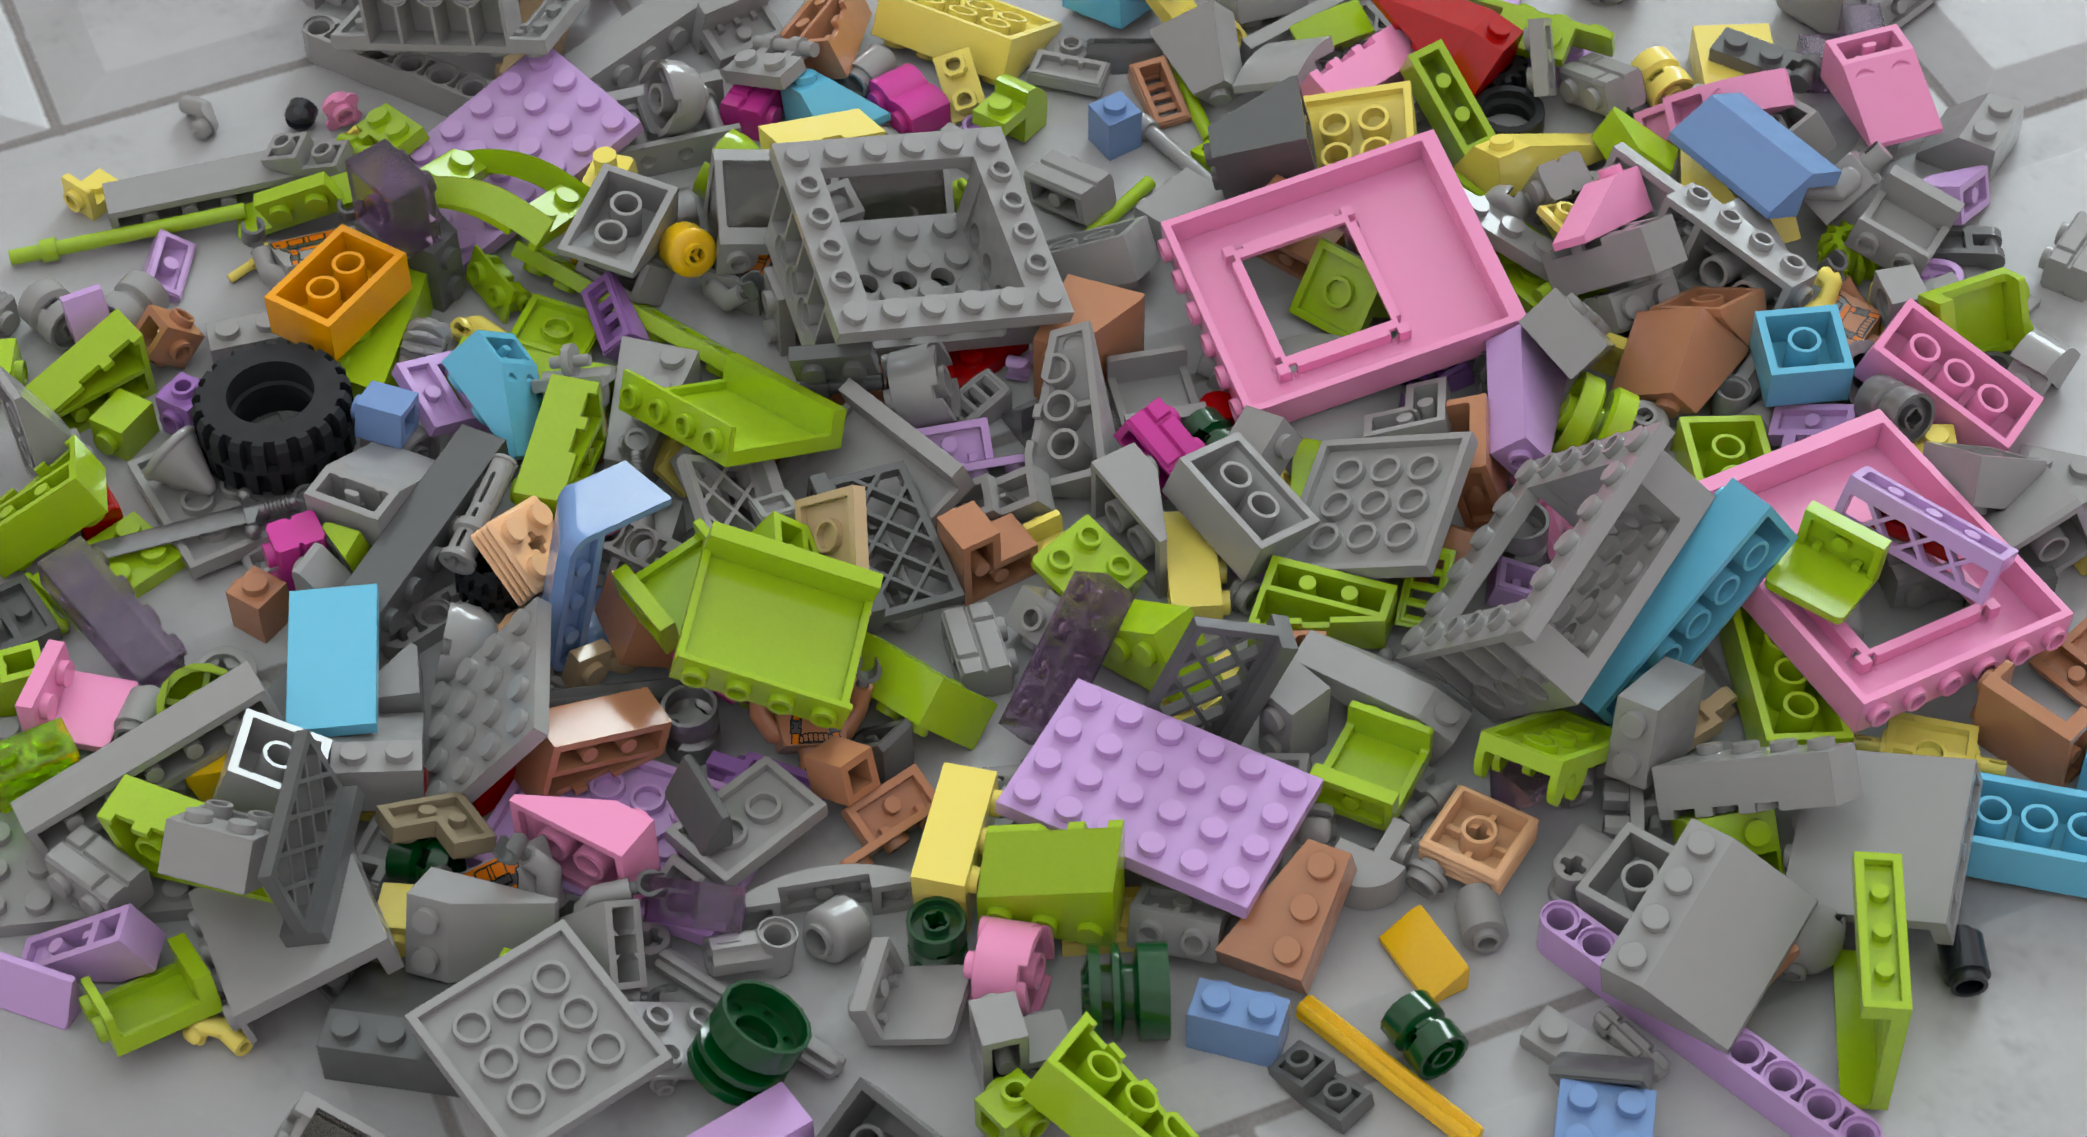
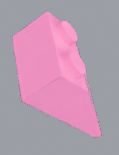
[509,794,661,901]

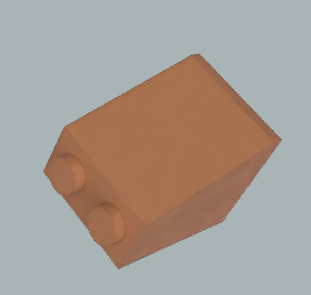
[1033,274,1145,398]
[1610,306,1749,418]

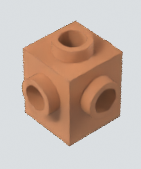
[135,304,205,369]

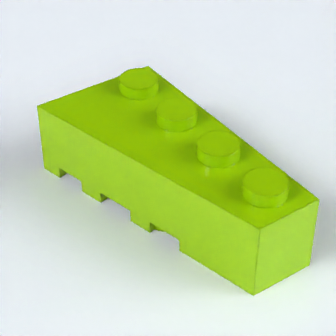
[337,268,433,399]
[96,774,278,904]
[1020,1011,1199,1137]

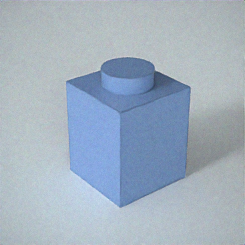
[1088,90,1142,161]
[351,380,419,449]

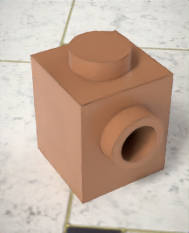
[225,565,289,644]
[803,735,881,807]

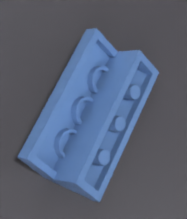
[1668,92,1842,219]

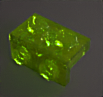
[0,717,81,813]

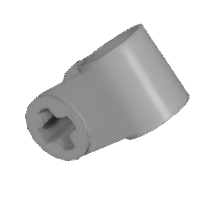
[1548,823,1614,907]

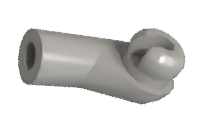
[178,95,218,140]

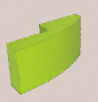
[1289,0,1375,51]

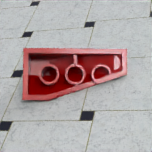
[1371,0,1523,97]

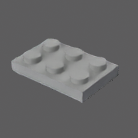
[665,754,828,893]

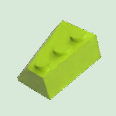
[977,819,1125,948]

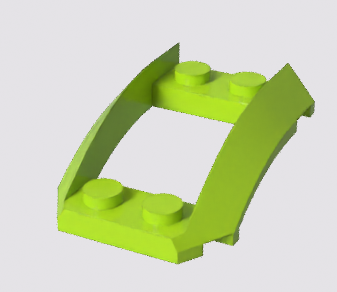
[407,148,590,252]

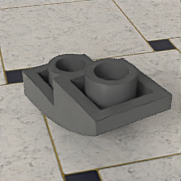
[1268,1039,1374,1134]

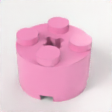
[963,916,1055,1016]

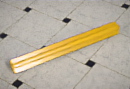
[1295,995,1484,1137]

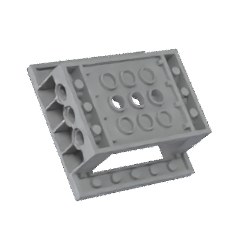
[330,0,591,58]
[764,126,1074,358]
[1395,421,1716,721]

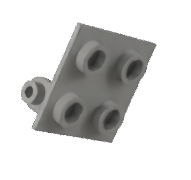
[629,1001,714,1097]

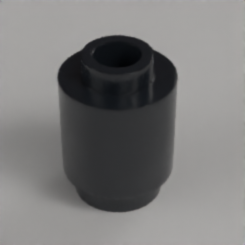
[1937,924,1991,997]

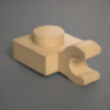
[561,638,636,688]
[1689,686,1738,752]

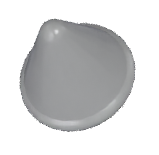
[143,425,216,495]

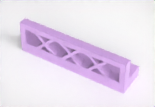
[1834,465,2019,606]

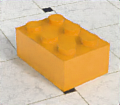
[264,224,412,361]

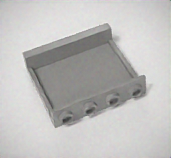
[779,378,975,574]
[1783,750,1983,945]
[187,844,404,1044]

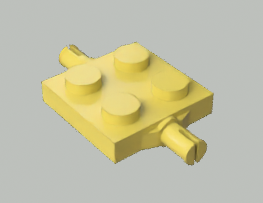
[1853,712,2007,776]

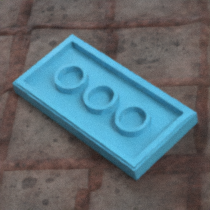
[286,583,379,737]

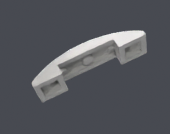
[734,864,914,932]

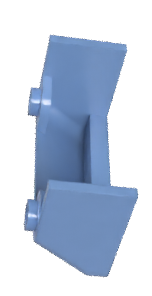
[541,460,672,672]

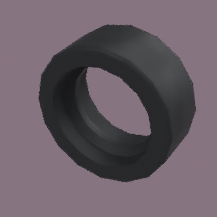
[1475,85,1546,134]

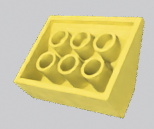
[871,0,1062,85]
[1303,81,1417,168]

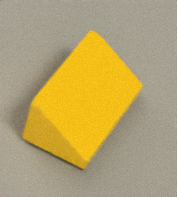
[1379,905,1470,1002]

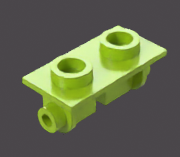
[465,245,532,324]

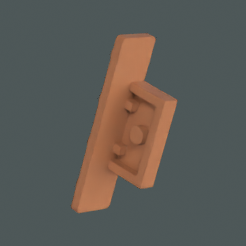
[839,763,935,865]

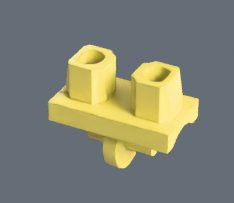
[932,47,986,125]

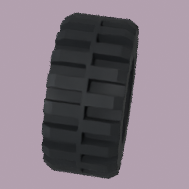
[191,340,357,496]

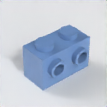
[1186,977,1291,1067]

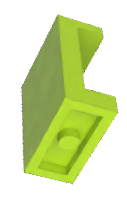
[1918,267,2034,353]
[612,518,710,654]
[1309,700,1434,831]
[78,932,223,1057]

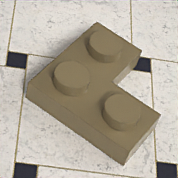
[375,791,497,859]

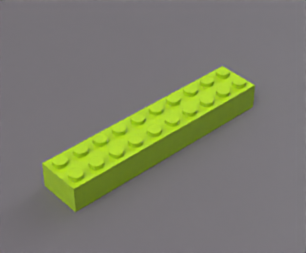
[1670,415,1854,747]

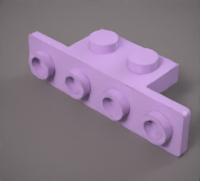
[917,417,1025,479]

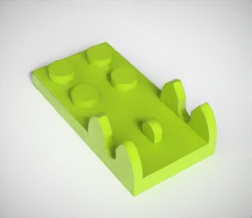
[1473,708,1612,807]

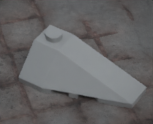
[1024,321,1119,499]
[1294,630,1473,767]

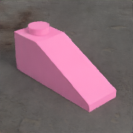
[1552,163,1654,251]

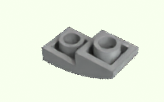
[261,131,354,177]

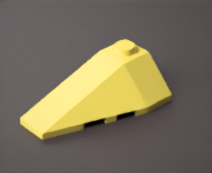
[1453,133,1605,197]

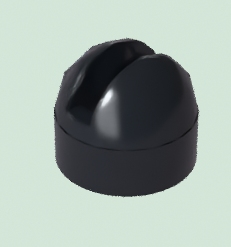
[285,97,318,131]

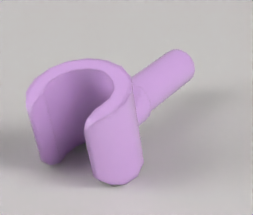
[1005,349,1033,382]

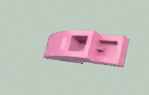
[1633,68,1796,144]

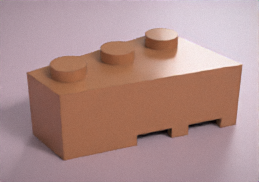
[780,0,872,79]
[514,687,672,797]
[1214,839,1357,996]

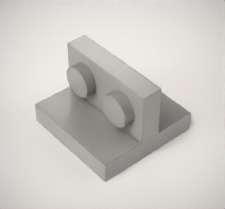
[691,0,784,69]

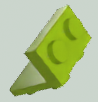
[1764,500,1892,624]
[1031,514,1148,620]

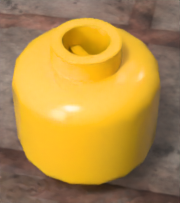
[658,221,716,278]

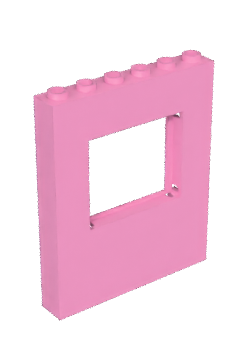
[1157,129,1526,423]
[1699,409,2074,734]

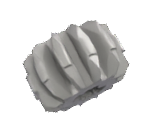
[398,317,453,363]

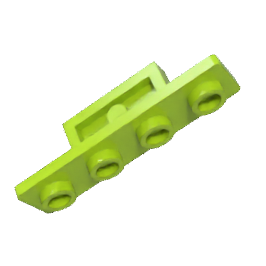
[1468,0,1616,67]
[238,162,383,240]

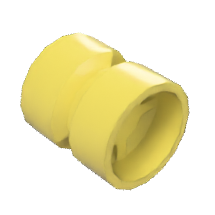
[1631,46,1696,107]

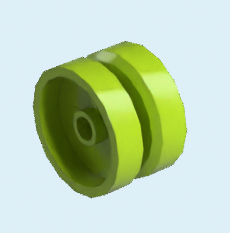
[1551,371,1640,454]

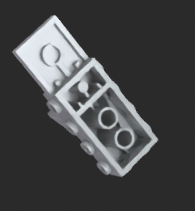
[1604,142,1818,310]

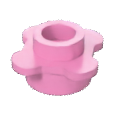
[322,91,362,131]

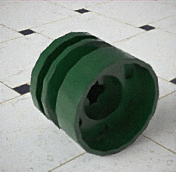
[1080,941,1171,1042]
[687,980,812,1107]

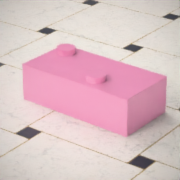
[1853,298,2045,451]

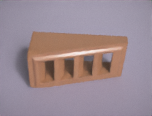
[1127,55,1191,130]

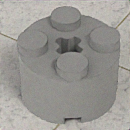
[881,341,961,429]

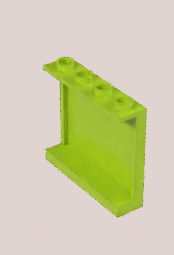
[618,353,847,467]
[669,521,884,730]
[1832,851,1913,1110]

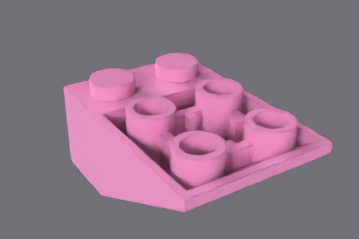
[1820,24,1943,147]

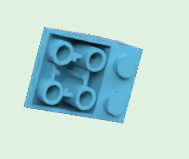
[441,330,543,460]

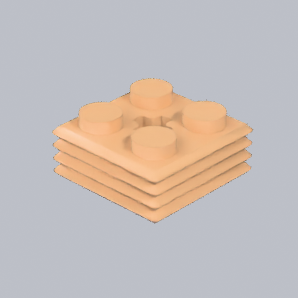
[471,495,554,606]
[1418,785,1539,896]

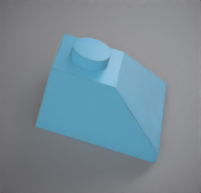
[780,69,891,125]

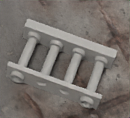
[606,69,742,177]

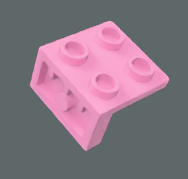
[15,639,139,752]

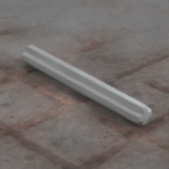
[654,948,846,1078]

